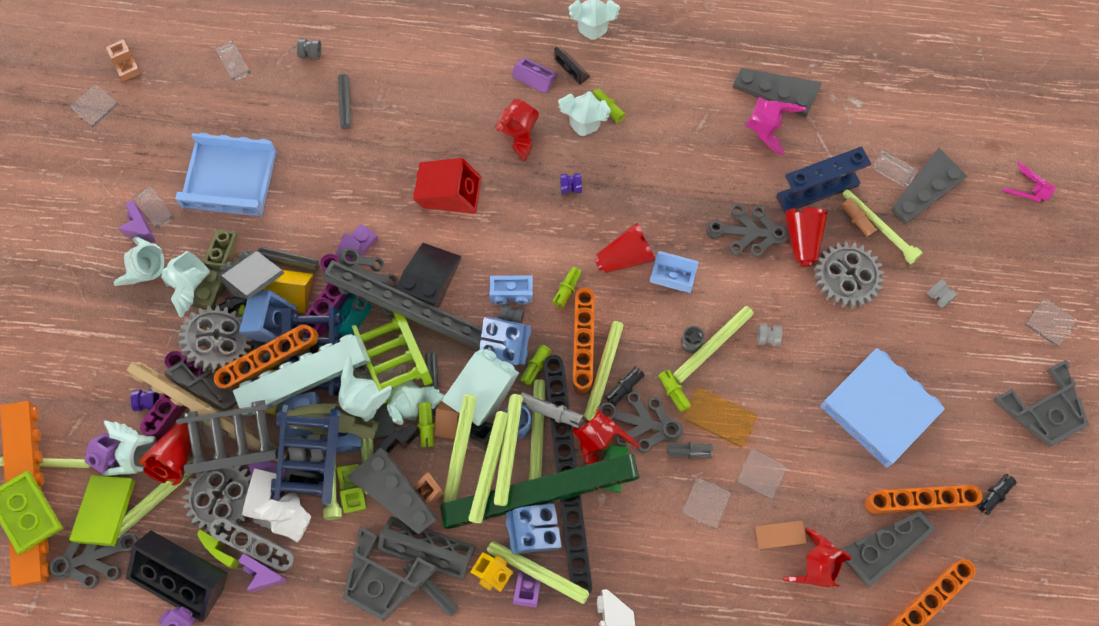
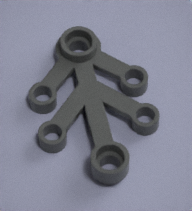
[706,204,789,258]
[338,248,398,317]
[599,391,683,453]
[50,533,139,589]

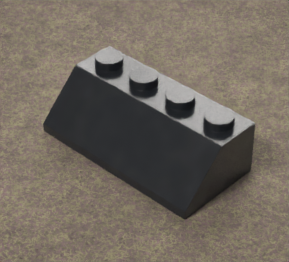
[126,530,228,622]

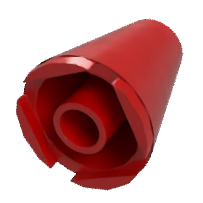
[785,207,828,267]
[595,223,655,273]
[139,423,192,486]

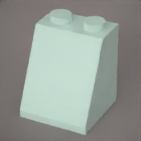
[442,349,519,426]

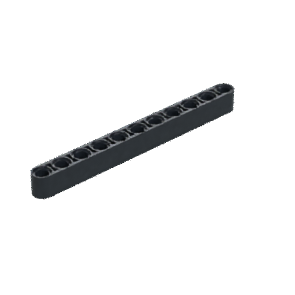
[544,355,592,596]

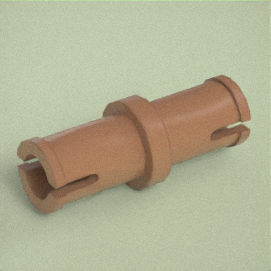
[841,198,877,238]

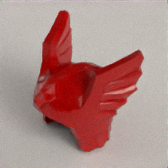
[494,99,539,162]
[572,409,640,465]
[783,528,851,588]

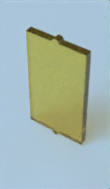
[683,387,757,447]

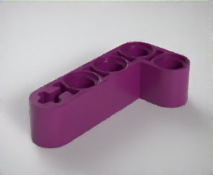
[302,254,351,337]
[140,351,206,441]

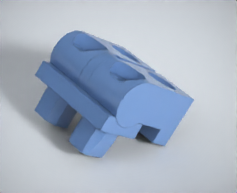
[479,317,531,365]
[505,504,562,554]

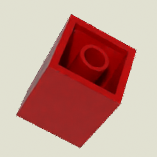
[413,158,482,214]

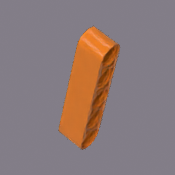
[573,287,595,395]
[214,325,319,389]
[865,485,982,515]
[887,559,976,626]

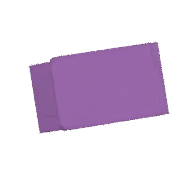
[119,200,156,243]
[335,224,378,262]
[238,553,287,592]
[513,570,541,607]

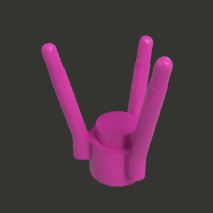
[1003,162,1056,203]

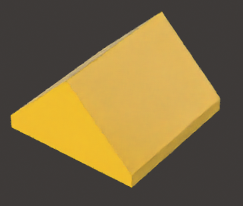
[263,270,315,314]

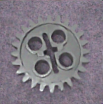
[813,242,884,309]
[178,305,252,373]
[183,465,252,534]

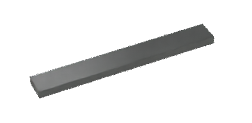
[322,260,490,350]

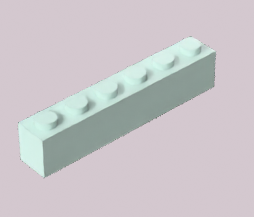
[233,334,370,416]

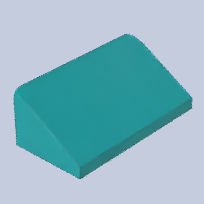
[327,293,372,337]

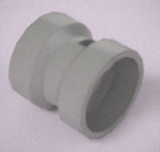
[926,279,958,309]
[757,324,782,347]

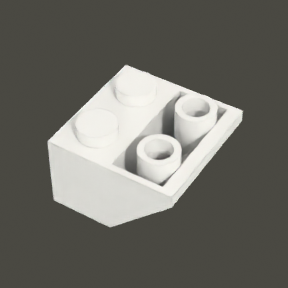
[597,589,635,626]

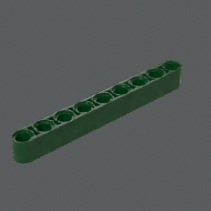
[440,454,640,529]

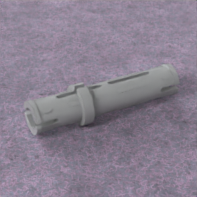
[521,392,584,429]

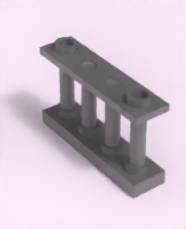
[176,400,279,474]

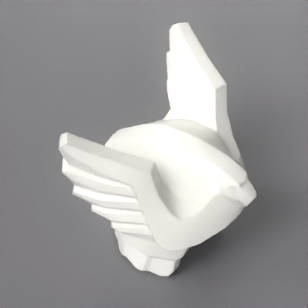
[253,493,311,543]

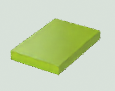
[0,470,64,555]
[69,475,136,547]

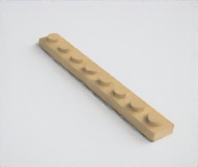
[126,362,289,464]

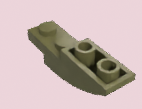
[192,229,238,311]
[287,403,379,439]

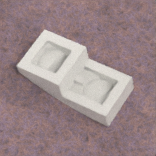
[242,468,276,521]

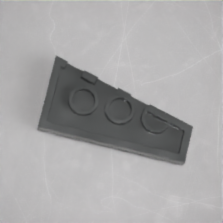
[733,68,822,118]
[891,148,967,225]
[347,448,438,534]
[840,511,936,588]

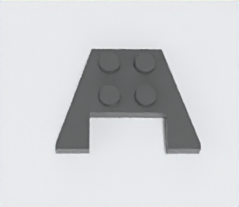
[165,331,258,411]
[993,360,1089,447]
[343,527,437,621]

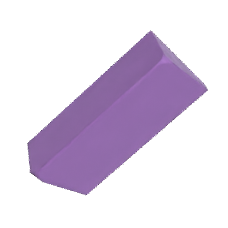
[512,58,558,93]

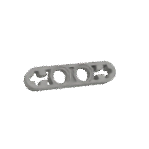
[209,517,294,571]

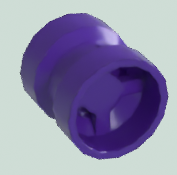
[560,173,582,194]
[131,389,160,412]

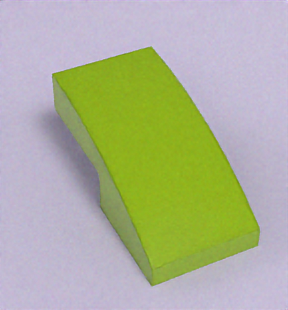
[337,462,367,513]
[197,530,240,570]

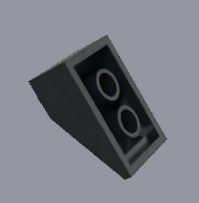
[395,243,462,308]

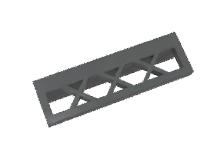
[377,516,476,580]

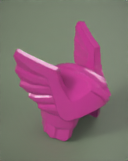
[745,97,806,156]

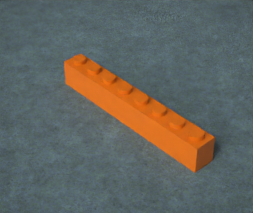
[0,401,51,588]

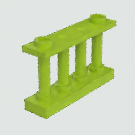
[352,312,433,404]

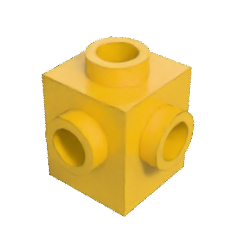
[470,552,513,592]

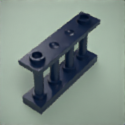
[776,146,871,213]
[281,307,343,396]
[270,405,340,505]

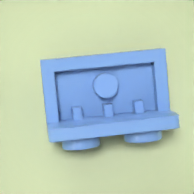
[649,251,699,293]
[489,275,533,305]

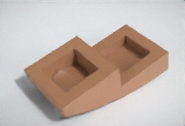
[106,39,141,82]
[755,521,808,550]

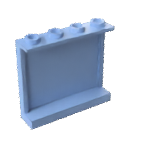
[175,133,277,217]
[820,348,945,468]

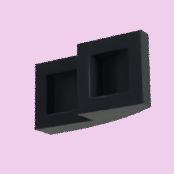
[374,425,420,454]

